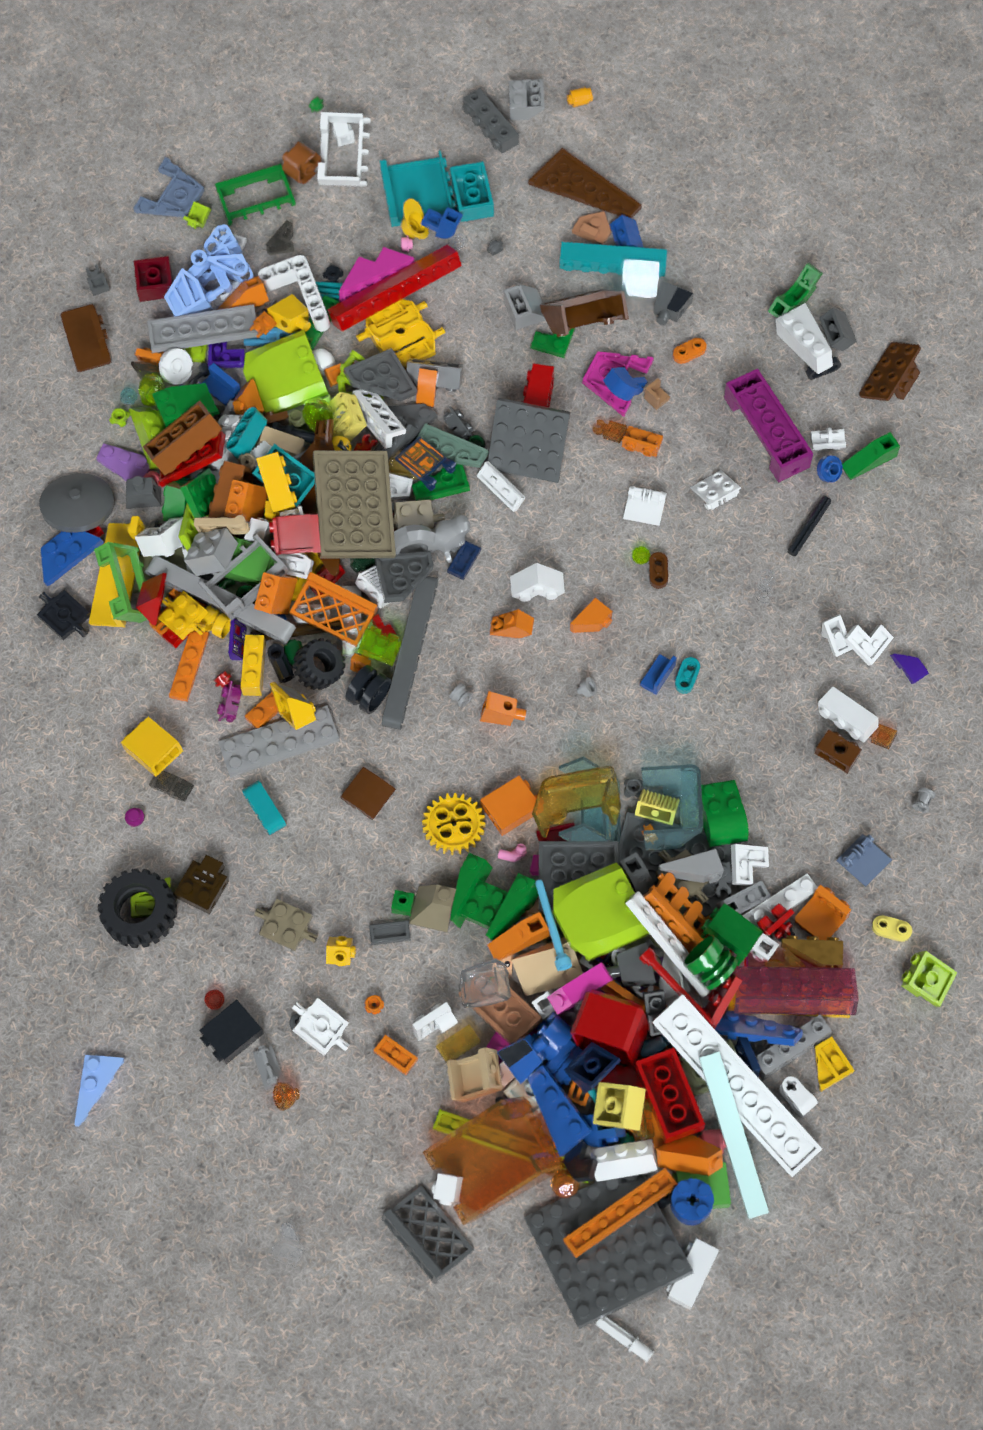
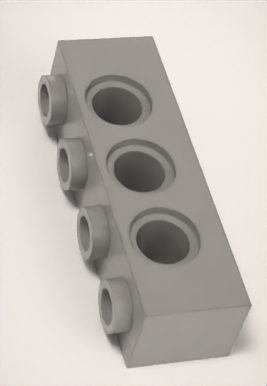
[756,1015,832,1081]

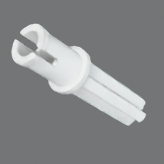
[596,1317,654,1363]

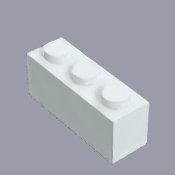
[818,687,879,743]
[591,1139,658,1182]
[666,1238,719,1310]

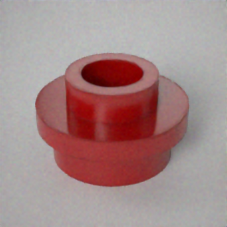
[213,671,232,688]

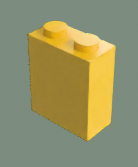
[120,716,183,777]

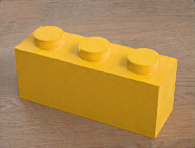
[256,452,297,514]
[241,635,266,696]

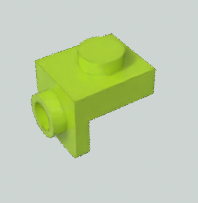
[183,201,211,229]

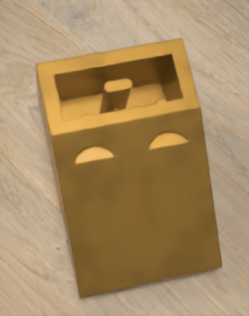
[781,936,843,971]

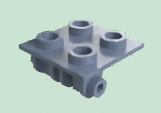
[836,834,892,887]

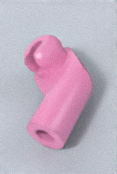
[498,844,527,862]

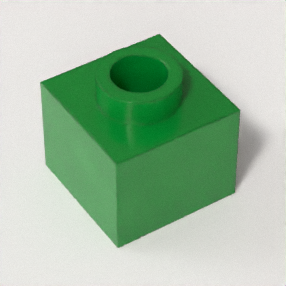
[391,890,415,917]

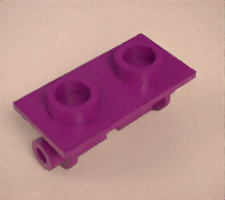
[217,681,242,723]

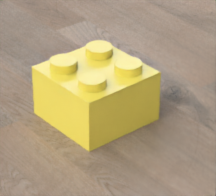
[593,1082,646,1131]

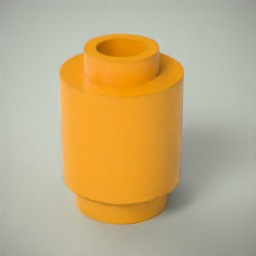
[567,87,593,108]

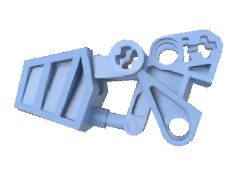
[164,224,254,316]

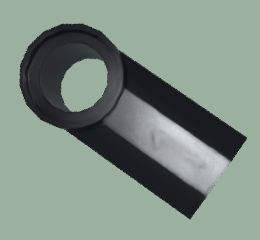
[267,644,295,684]

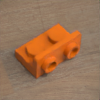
[622,426,663,457]

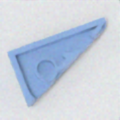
[74,1055,125,1127]

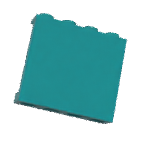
[379,150,456,227]

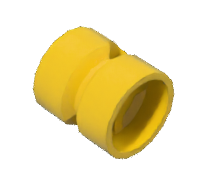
[200,606,231,639]

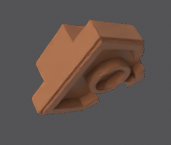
[572,211,611,245]

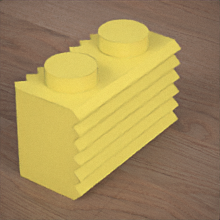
[635,789,680,826]

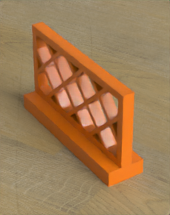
[289,572,378,647]

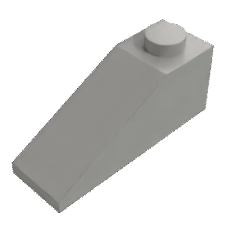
[658,849,724,883]

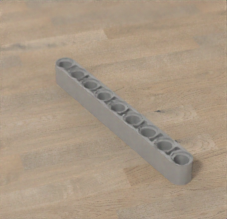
[145,556,296,644]

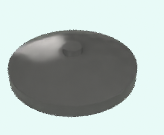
[39,473,114,533]

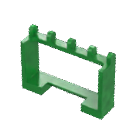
[215,164,296,226]

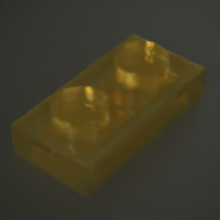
[436,1024,481,1064]

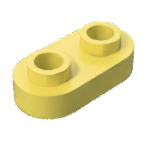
[872,915,912,942]

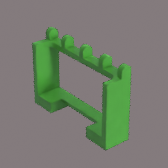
[94,542,147,623]

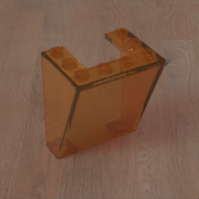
[423,1096,565,1225]

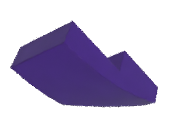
[890,653,929,684]

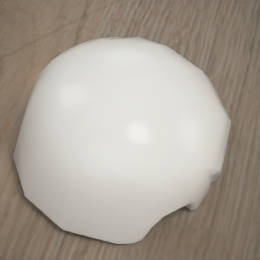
[312,349,336,376]

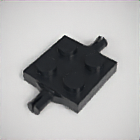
[37,590,90,641]

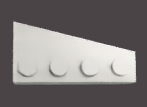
[776,303,833,374]

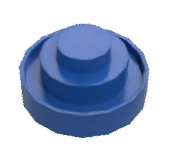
[817,455,843,482]

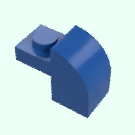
[421,207,463,239]
[603,367,648,401]
[582,1114,626,1148]

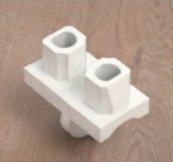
[811,427,846,451]

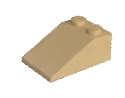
[511,937,583,996]

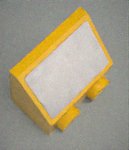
[270,682,316,730]

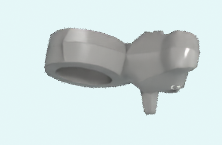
[394,515,471,564]

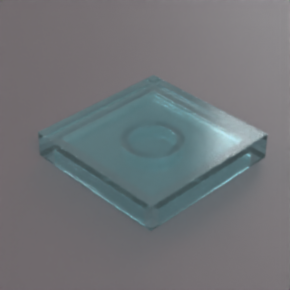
[622,259,660,298]

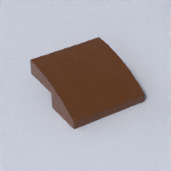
[340,767,396,820]

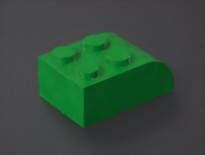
[695,780,749,847]

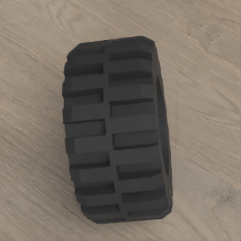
[98,868,177,948]

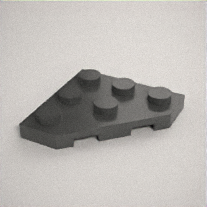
[343,348,417,401]
[366,404,438,452]
[375,551,434,603]

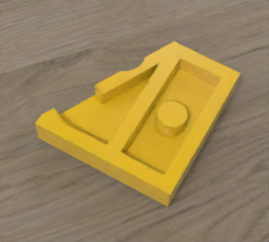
[814,1037,855,1092]

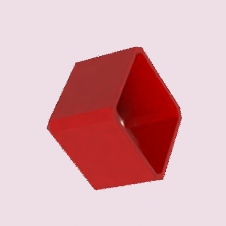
[571,989,649,1067]

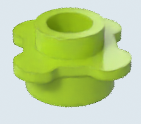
[109,408,130,427]

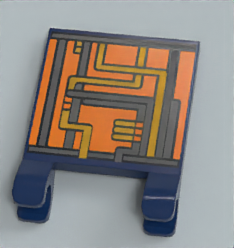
[395,437,456,491]

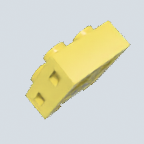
[324,392,367,442]

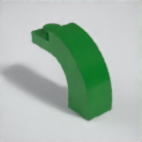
[768,263,823,318]

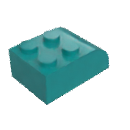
[450,161,494,222]
[252,443,315,507]

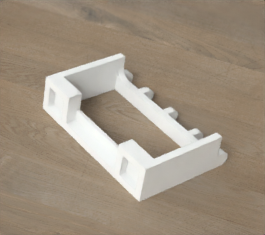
[317,112,371,186]

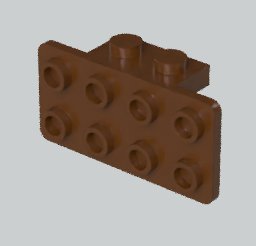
[60,304,112,372]
[859,342,921,401]

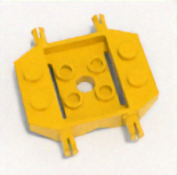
[356,299,445,370]

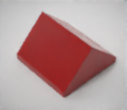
[136,573,167,626]

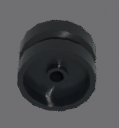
[345,665,391,714]

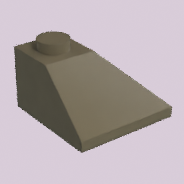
[409,884,456,932]

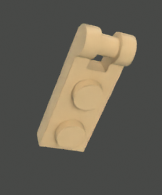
[194,515,250,534]

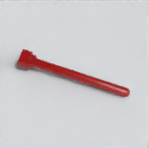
[639,948,714,1026]

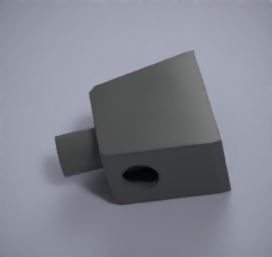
[126,476,161,509]
[607,943,656,987]

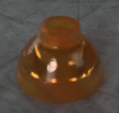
[273,1082,300,1111]
[551,1169,580,1198]

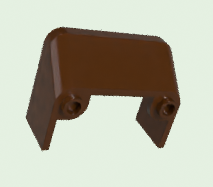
[540,290,629,337]

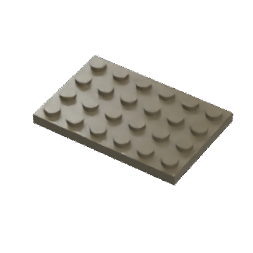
[313,451,396,559]

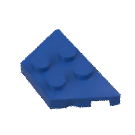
[41,531,104,586]

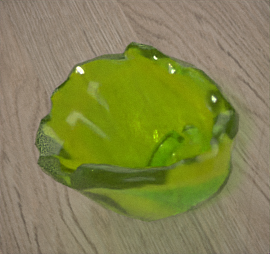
[138,373,165,406]
[302,398,334,432]

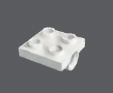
[412,1002,458,1041]

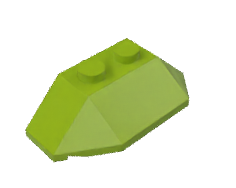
[129,406,165,469]

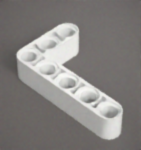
[258,255,330,332]

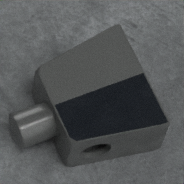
[654,281,693,325]

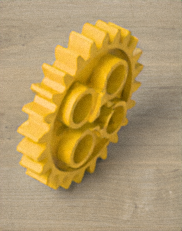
[422,793,486,855]

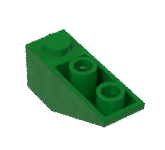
[842,432,900,480]

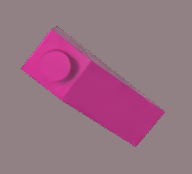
[547,962,613,1015]

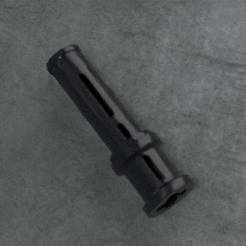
[272,421,315,443]

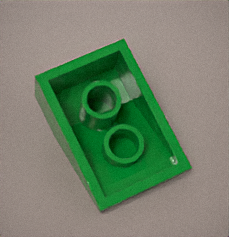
[152,383,219,428]

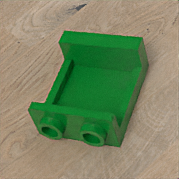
[701,903,763,966]

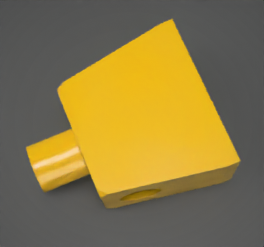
[267,294,311,333]

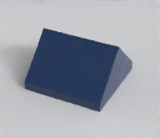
[564,1042,621,1094]

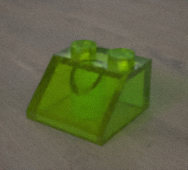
[357,626,402,666]

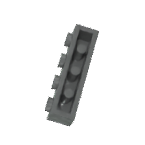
[462,88,519,154]

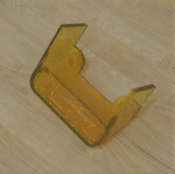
[532,766,621,838]

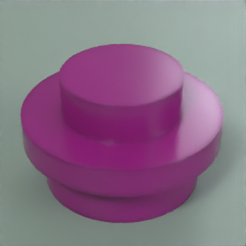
[125,808,145,827]

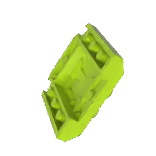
[243,330,329,414]
[553,863,651,961]

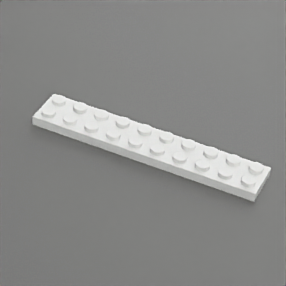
[652,994,822,1177]

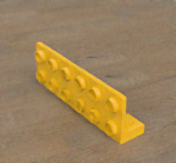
[89,516,145,627]

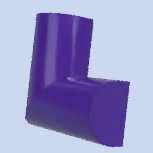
[208,342,245,369]

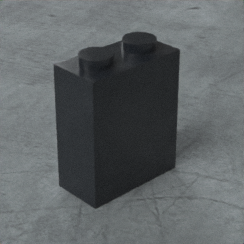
[199,999,264,1065]

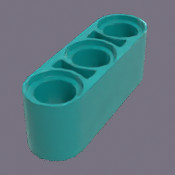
[226,407,267,460]
[242,780,287,836]

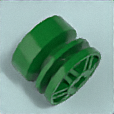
[683,935,738,990]

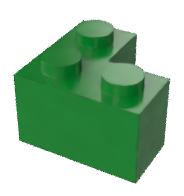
[162,477,191,522]

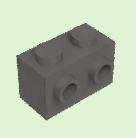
[819,308,857,351]

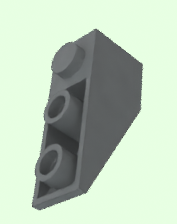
[619,852,655,895]

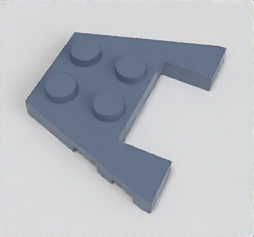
[134,157,204,217]

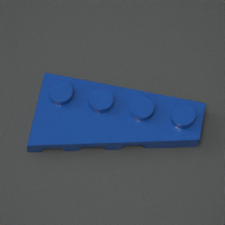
[714,1011,803,1046]

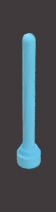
[535,879,572,971]

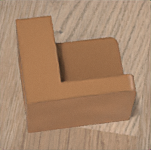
[644,378,670,410]

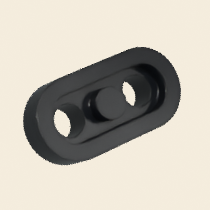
[806,356,841,380]

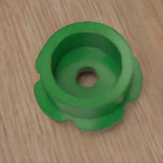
[308,97,324,113]

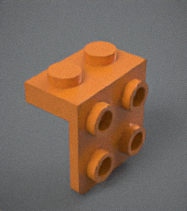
[794,884,852,940]

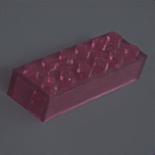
[733,966,859,1015]

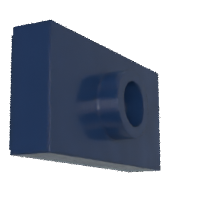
[447,541,481,580]

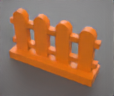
[642,872,712,953]

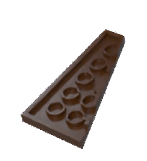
[528,148,642,219]

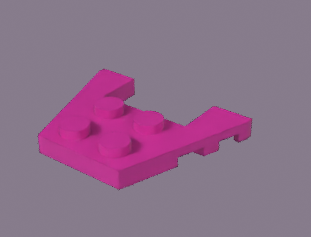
[582,351,654,417]

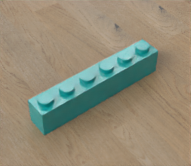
[560,242,667,278]

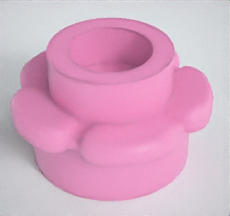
[401,235,413,252]

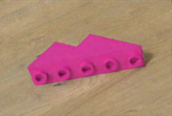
[339,247,414,302]

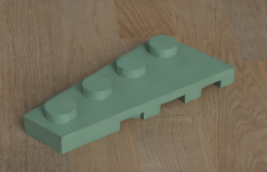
[416,423,489,468]

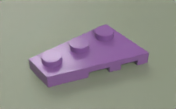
[96,443,151,481]

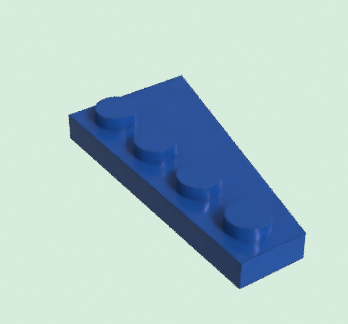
[527,1065,593,1157]

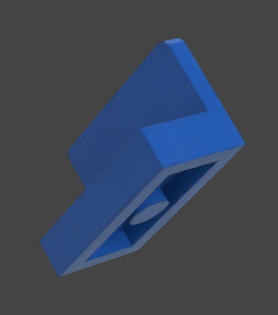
[610,215,644,248]
[202,363,240,406]
[640,654,677,695]

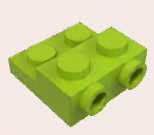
[901,951,958,1007]

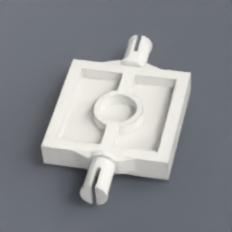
[291,998,350,1056]

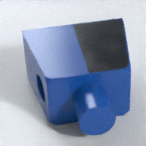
[497,1034,549,1084]

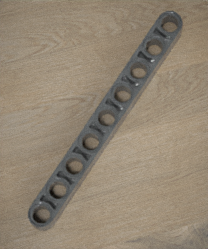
[382,576,438,730]

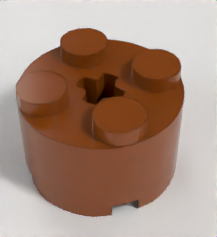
[282,141,321,184]

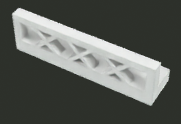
[352,389,406,449]

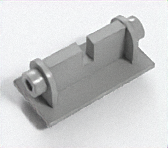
[253,1045,285,1090]

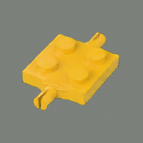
[158,591,209,640]

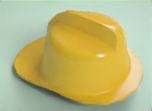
[401,199,429,239]

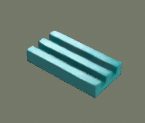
[315,281,343,301]

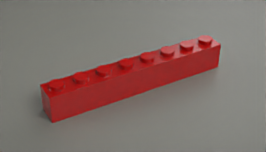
[327,244,462,332]

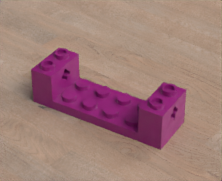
[724,368,813,483]

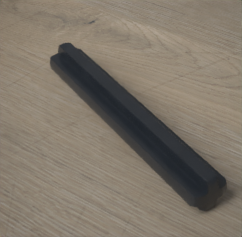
[788,496,831,557]

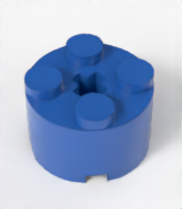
[532,1012,572,1061]
[670,1178,714,1226]

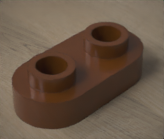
[649,552,668,589]

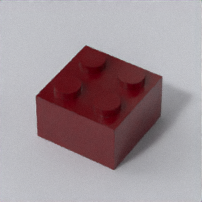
[133,256,173,302]

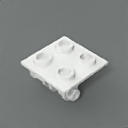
[690,470,741,510]
[623,486,667,526]

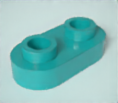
[675,657,700,694]

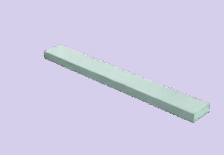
[699,1051,769,1219]

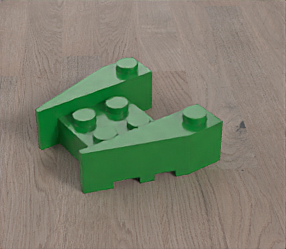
[450,853,539,942]

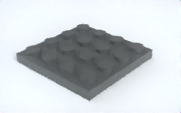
[488,398,571,483]
[539,841,618,914]

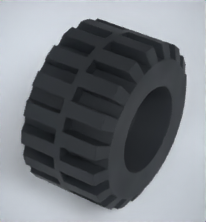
[293,638,346,690]

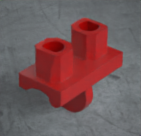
[757,903,795,939]

